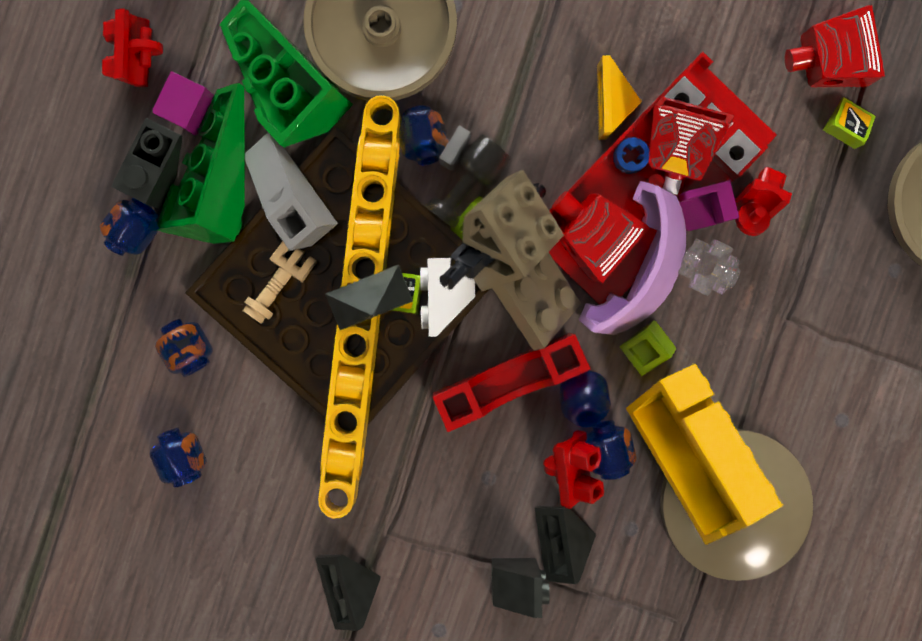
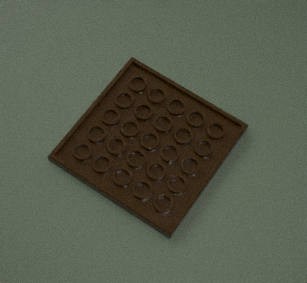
[185,126,490,431]

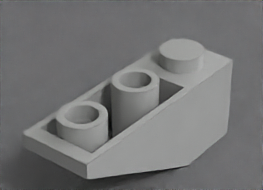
[245,133,338,251]

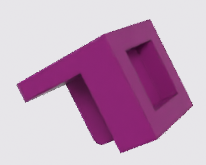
[152,71,214,136]
[677,180,739,232]

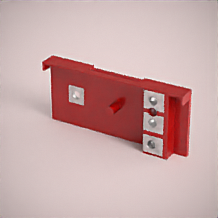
[549,51,777,305]

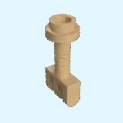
[242,241,317,324]

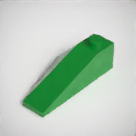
[220,0,353,147]
[156,83,245,244]

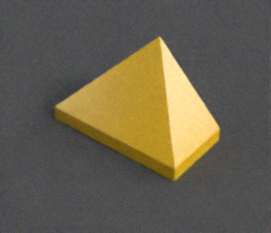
[597,55,642,140]

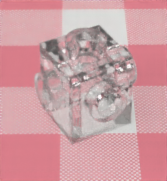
[678,238,741,297]

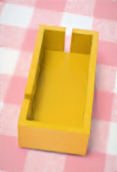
[626,364,783,545]

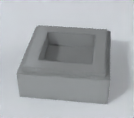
[439,125,471,171]

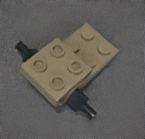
[439,170,581,350]

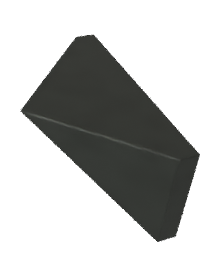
[325,265,413,330]
[535,506,596,584]
[315,554,381,631]

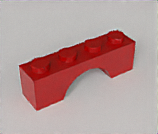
[432,332,591,432]

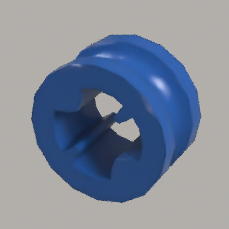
[613,137,650,174]

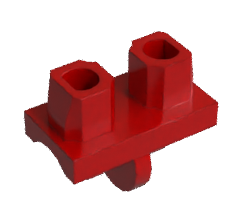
[102,8,163,88]
[735,167,792,236]
[543,430,604,509]

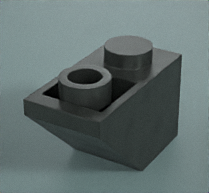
[111,118,183,209]
[492,558,550,618]

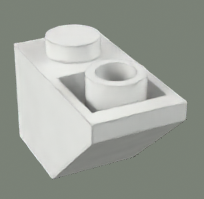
[420,258,475,337]

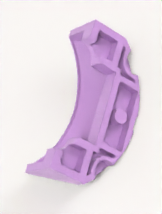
[579,181,686,335]

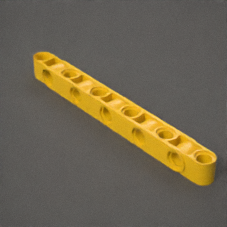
[318,95,401,518]

